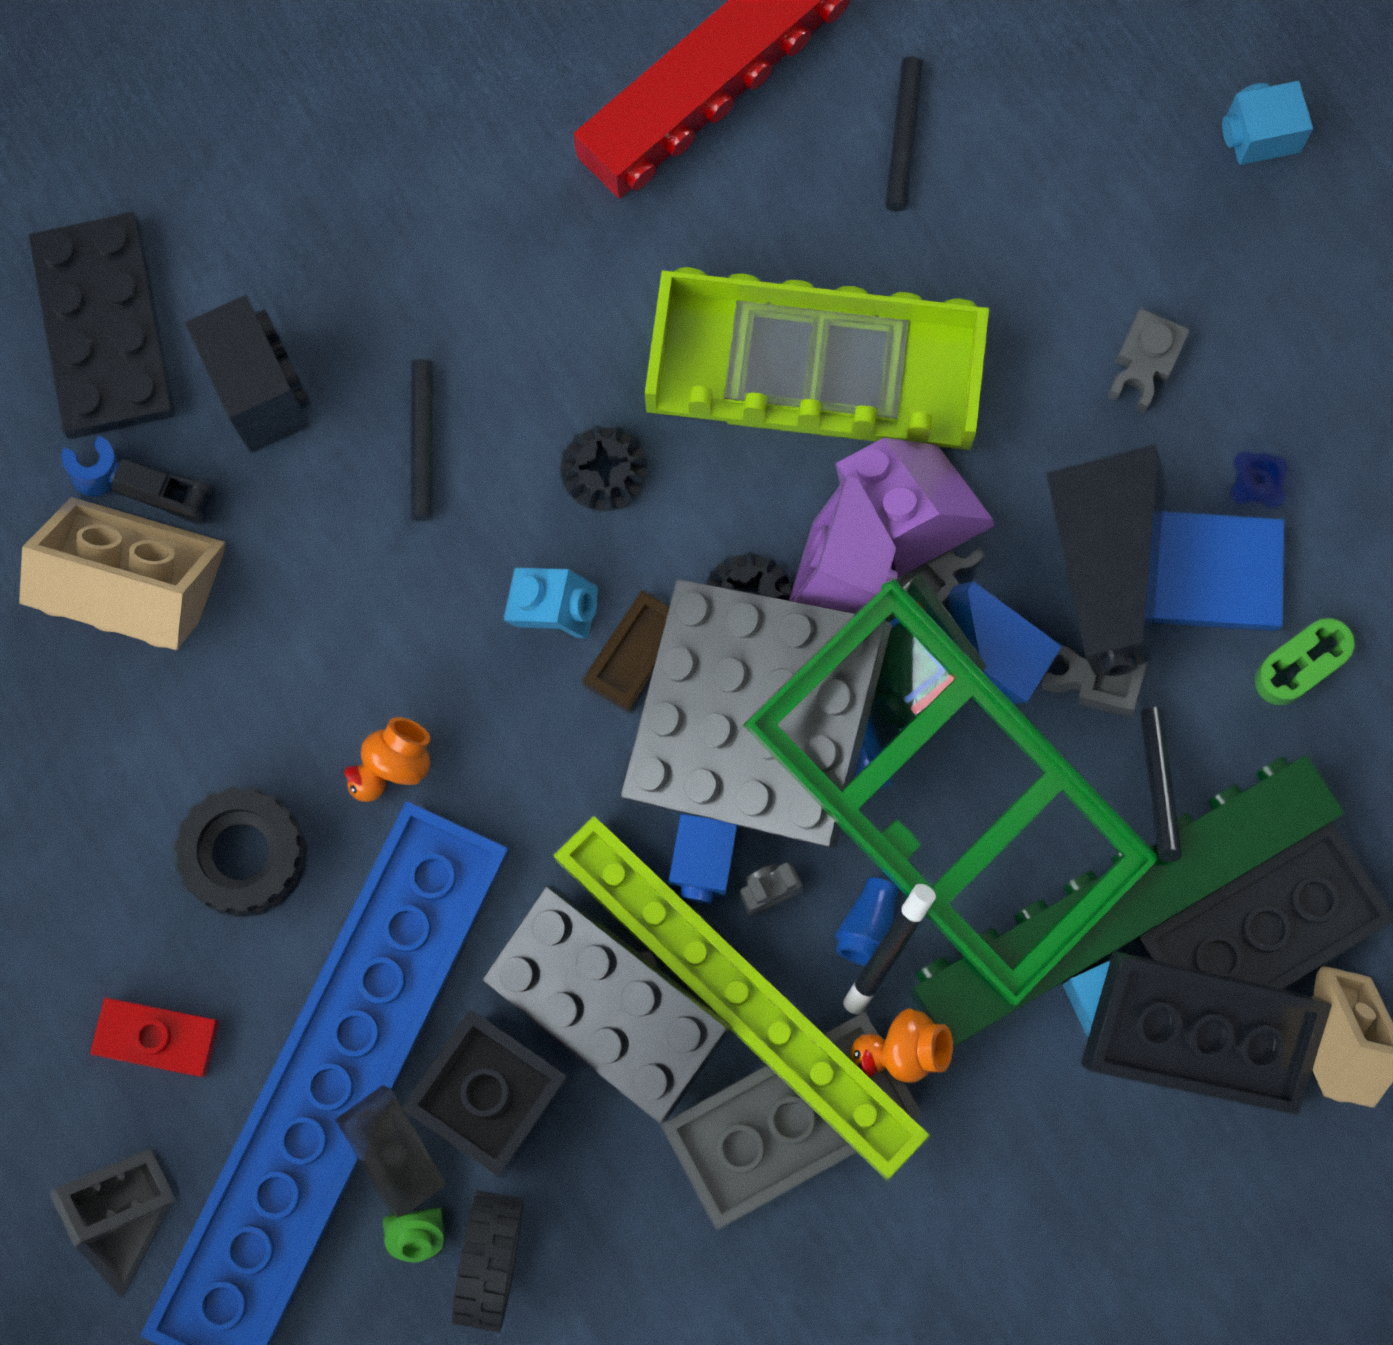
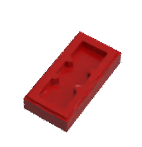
[90,997,220,1078]

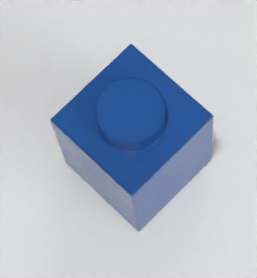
[669,814,737,905]

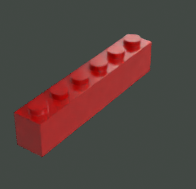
[573,0,850,199]

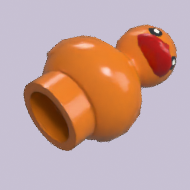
[344,717,431,802]
[850,1008,953,1083]

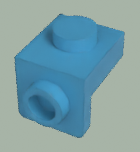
[503,568,598,638]

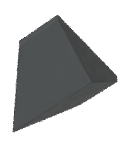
[49,1149,176,1299]

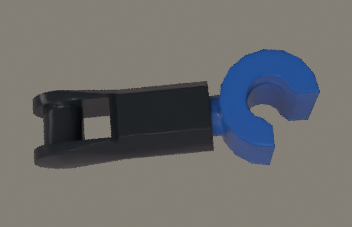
[61,435,216,524]

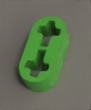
[1254,618,1355,705]

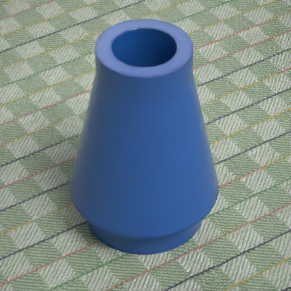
[835,877,899,966]

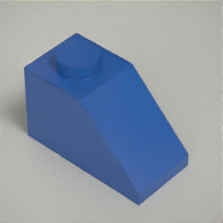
[948,581,1062,704]

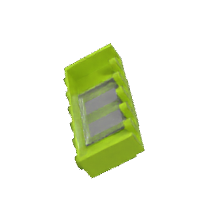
[645,267,989,450]

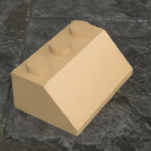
[19,497,226,650]

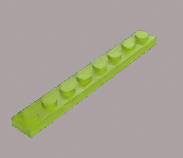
[553,816,930,1182]

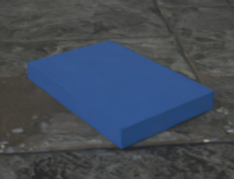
[1153,512,1284,631]

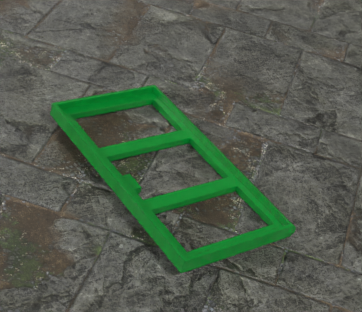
[742,578,1158,1005]

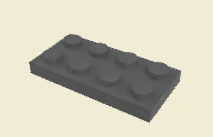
[661,1012,923,1230]

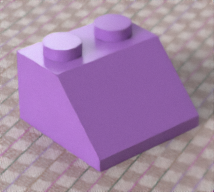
[835,438,994,578]
[789,475,897,614]

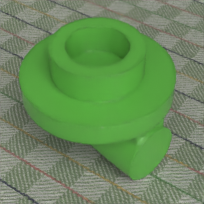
[383,1207,445,1263]

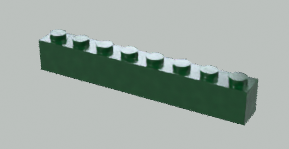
[909,755,1345,1047]

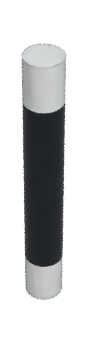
[843,884,936,1015]

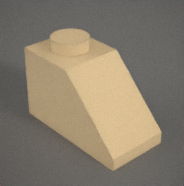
[1312,965,1393,1108]

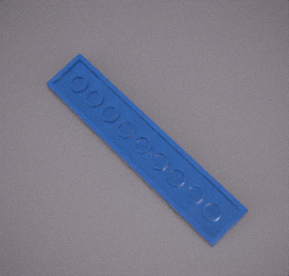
[140,801,510,1345]

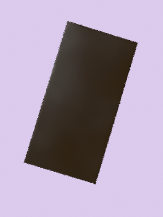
[582,590,670,714]

